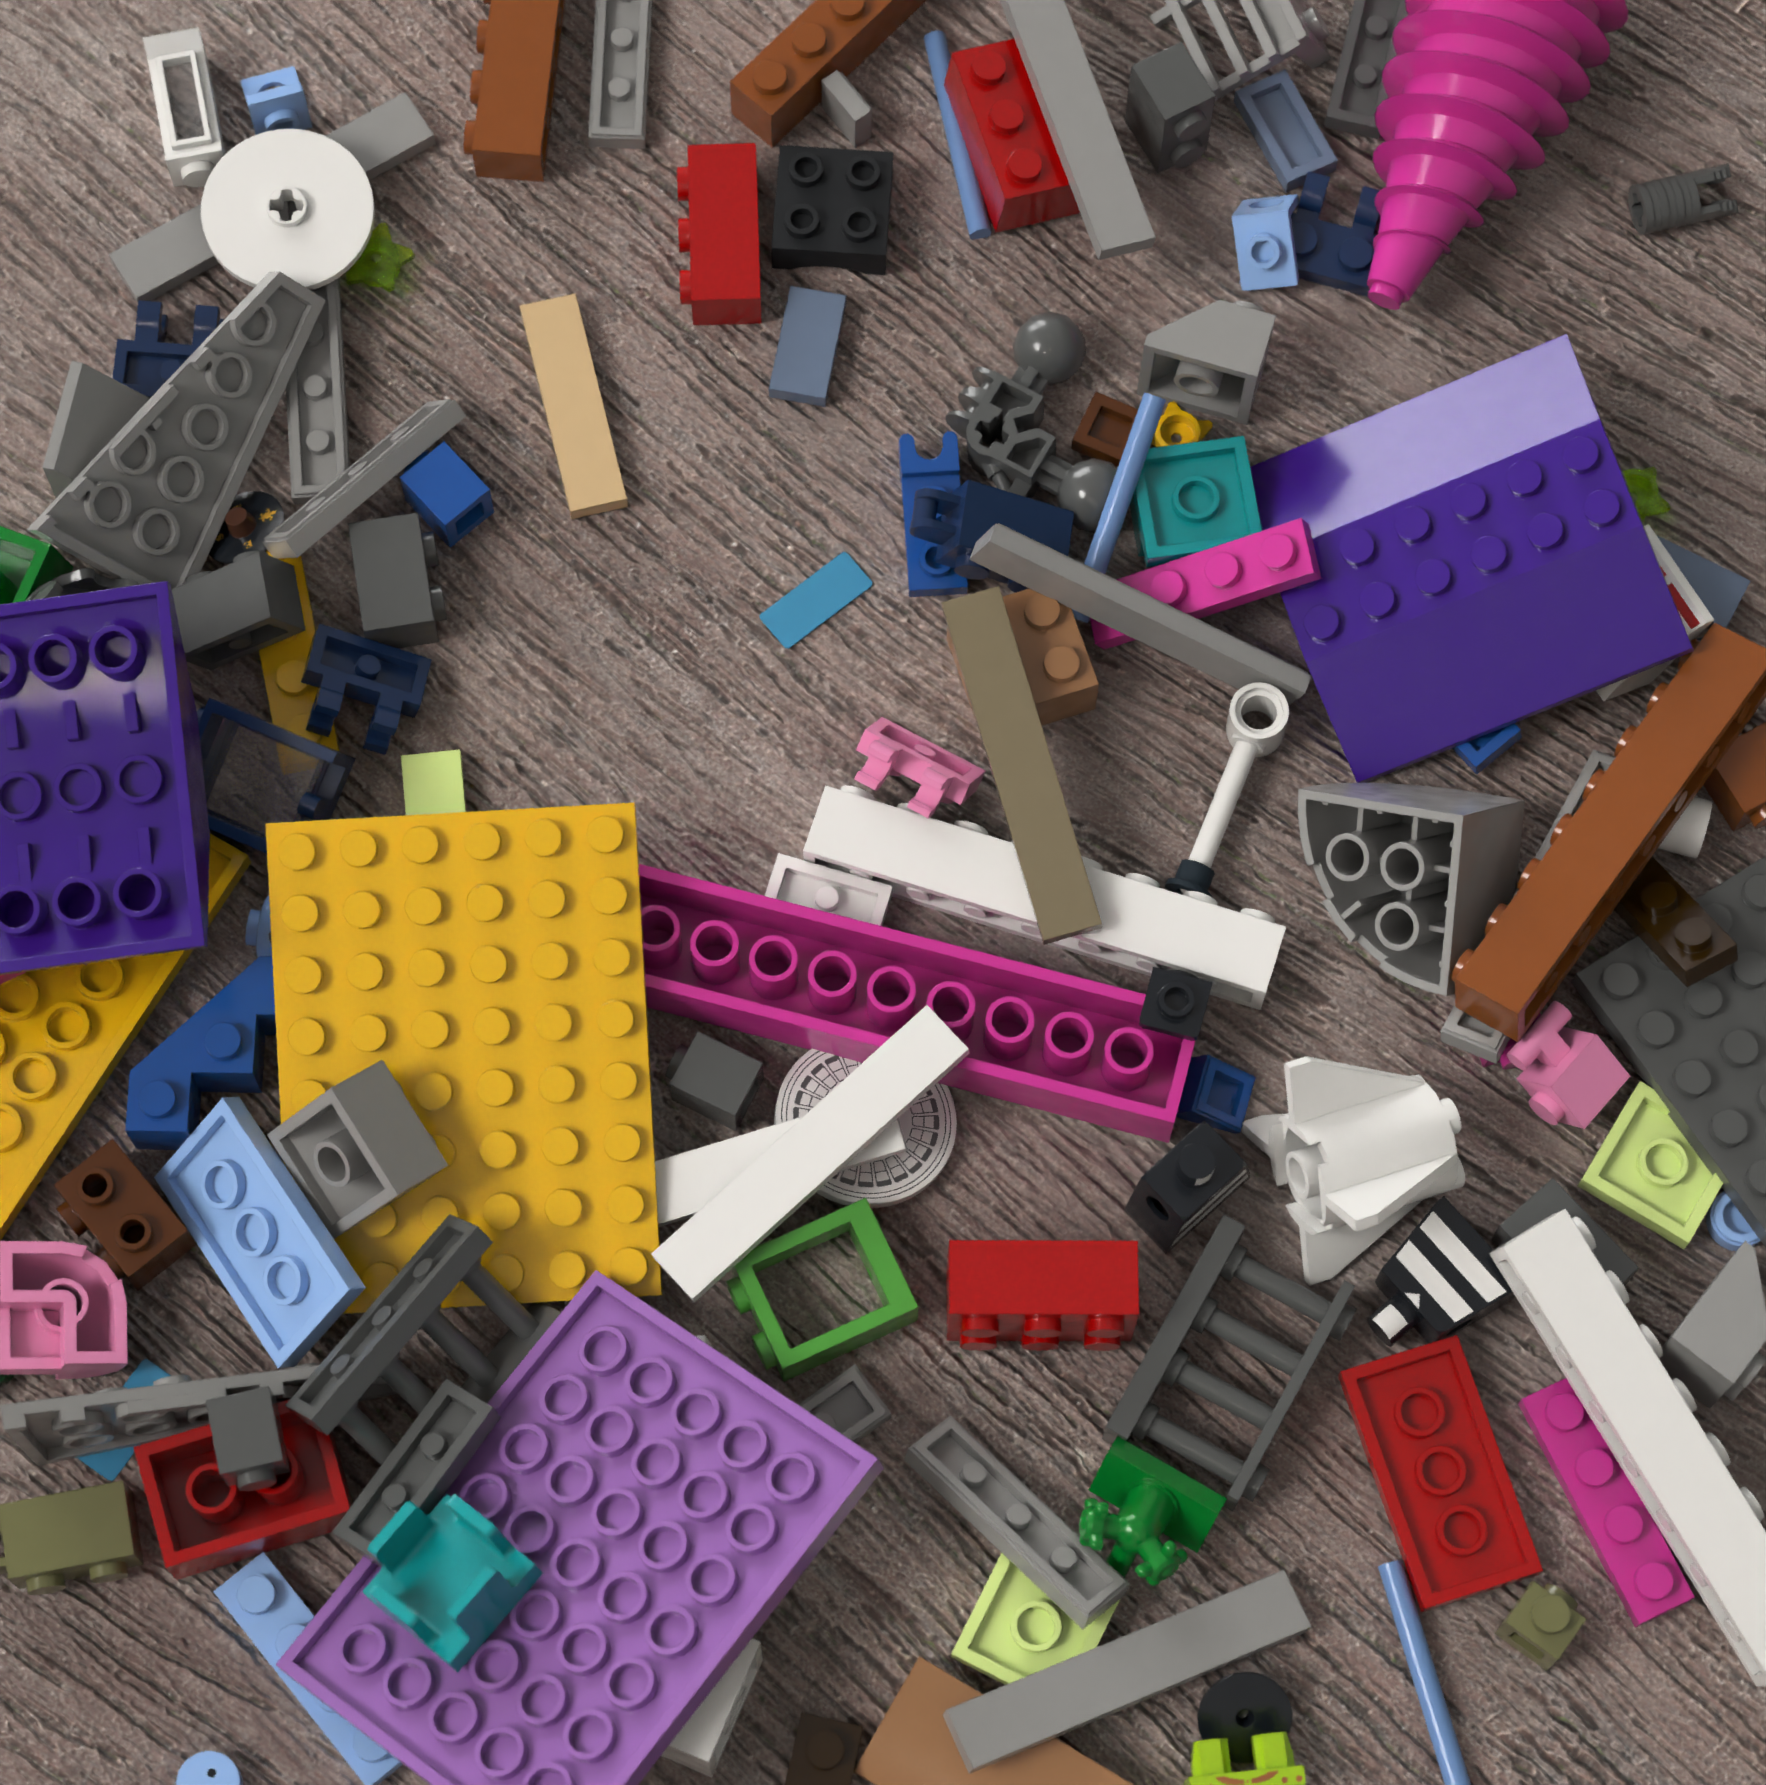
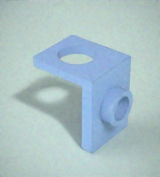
[241,66,312,135]
[1232,194,1299,291]

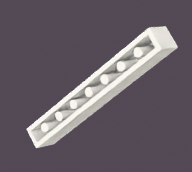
[803,785,1286,1010]
[1489,1209,1766,1686]

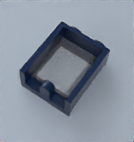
[197,698,356,854]

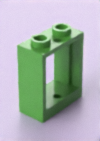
[725,1198,919,1382]

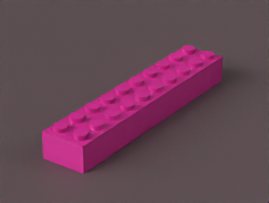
[639,864,1195,1143]

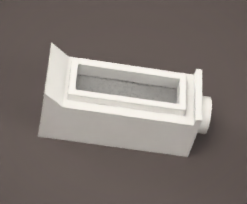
[142,27,225,187]

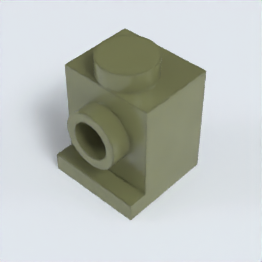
[1495,1581,1586,1671]

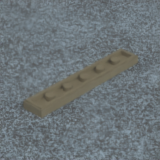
[941,586,1102,945]

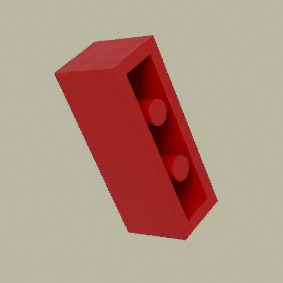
[677,143,762,326]

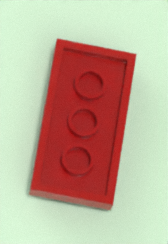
[1338,1335,1543,1613]

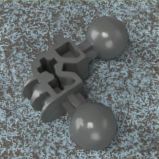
[945,311,1117,533]

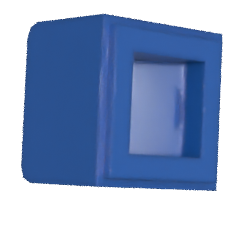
[1176,1054,1256,1134]

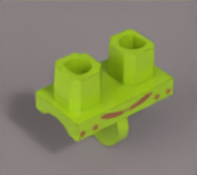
[1184,1732,1306,1785]

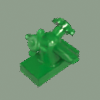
[1079,1436,1227,1586]

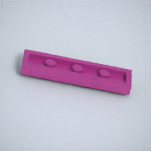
[1090,518,1321,650]
[1518,1378,1695,1628]

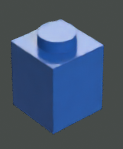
[400,441,494,548]

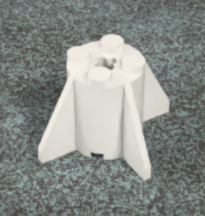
[1241,1056,1465,1286]

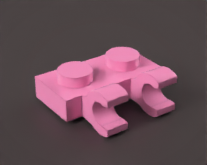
[854,717,985,819]

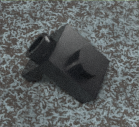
[1139,967,1213,1041]

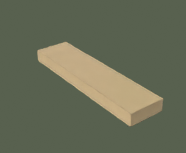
[520,293,628,520]

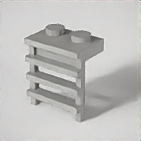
[1150,0,1331,101]

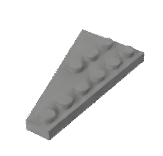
[27,272,326,589]
[0,1363,398,1466]

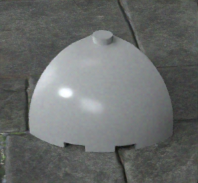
[1298,783,1525,996]

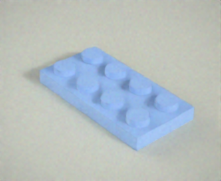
[154,1097,366,1369]

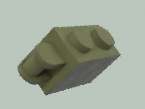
[0,1480,144,1595]

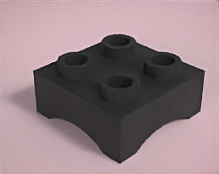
[771,145,893,276]

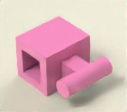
[1507,1001,1630,1129]

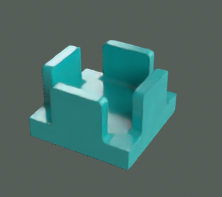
[1130,436,1262,568]
[362,1494,543,1673]

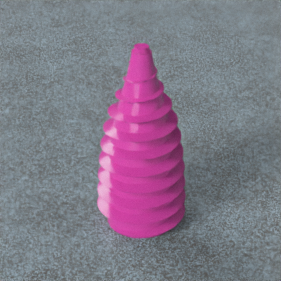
[1367,0,1628,310]

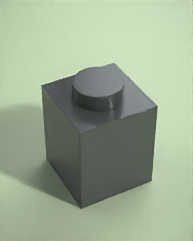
[665,1031,764,1131]
[205,1386,291,1491]

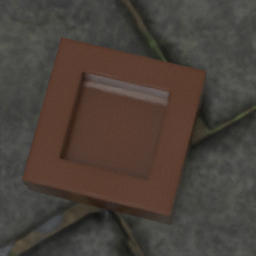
[1071,391,1138,468]

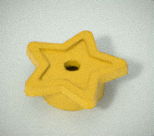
[1151,402,1213,448]

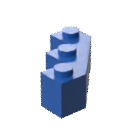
[125,956,276,1150]

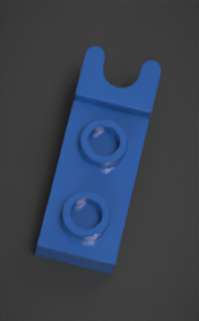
[898,431,968,597]

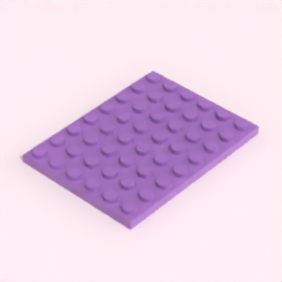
[275,1270,884,1785]

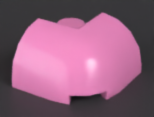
[0,1241,128,1380]

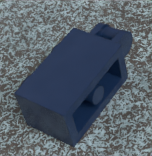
[910,480,1074,593]

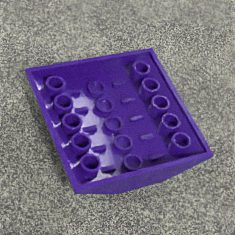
[1250,334,1694,783]
[0,581,210,975]

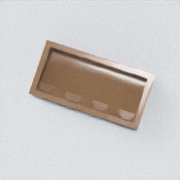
[854,1656,1133,1785]

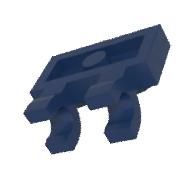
[1291,171,1380,297]
[112,300,224,398]
[301,623,432,755]

